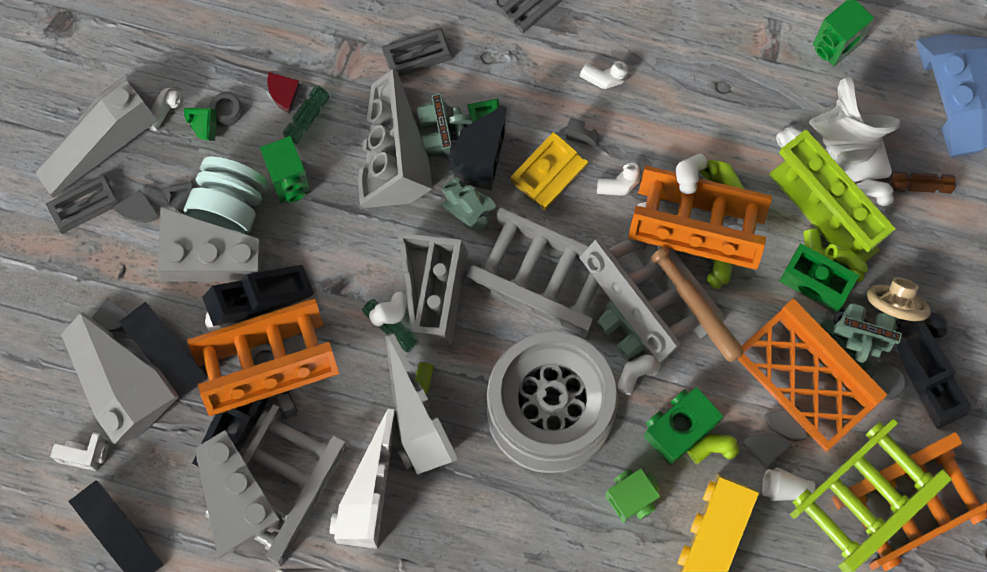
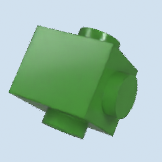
[605,468,661,524]

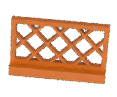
[737,298,888,452]

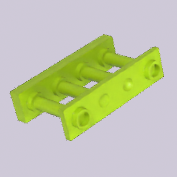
[769,129,896,262]
[789,419,952,572]

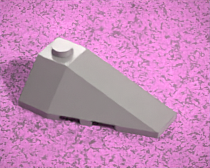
[358,69,432,208]
[35,76,158,198]
[61,313,179,444]
[385,333,458,474]

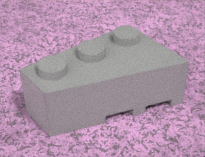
[157,207,263,282]
[397,233,468,346]
[195,430,279,560]

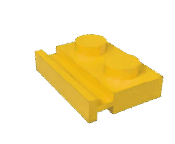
[510,132,588,211]

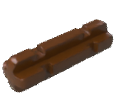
[891,171,956,194]

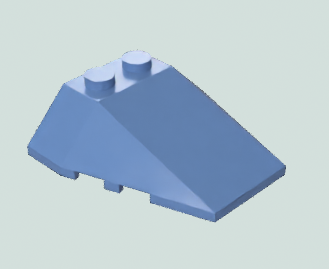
[916,34,987,158]

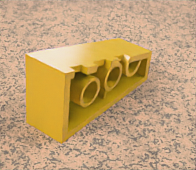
[677,474,759,572]

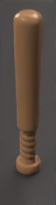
[650,247,744,362]

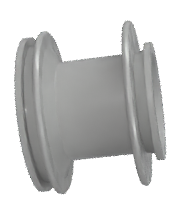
[486,331,619,473]

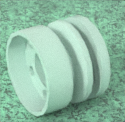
[183,156,268,235]

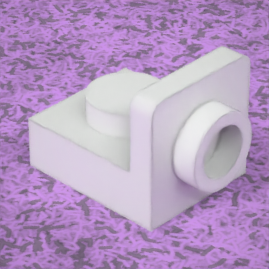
[50,432,108,471]

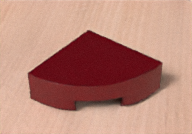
[267,72,300,113]

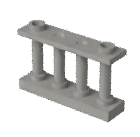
[466,208,620,339]
[579,228,726,363]
[205,404,347,567]

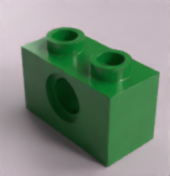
[813,0,874,67]
[259,136,311,203]
[779,243,859,313]
[643,387,724,466]

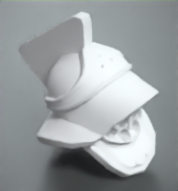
[809,77,900,182]

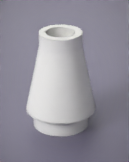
[762,467,815,501]

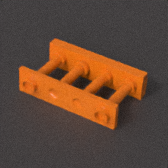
[627,165,772,270]
[187,298,340,416]
[832,432,987,572]

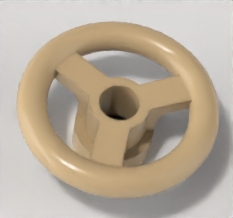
[866,277,931,321]

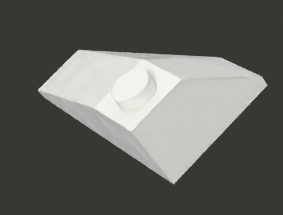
[330,409,396,549]

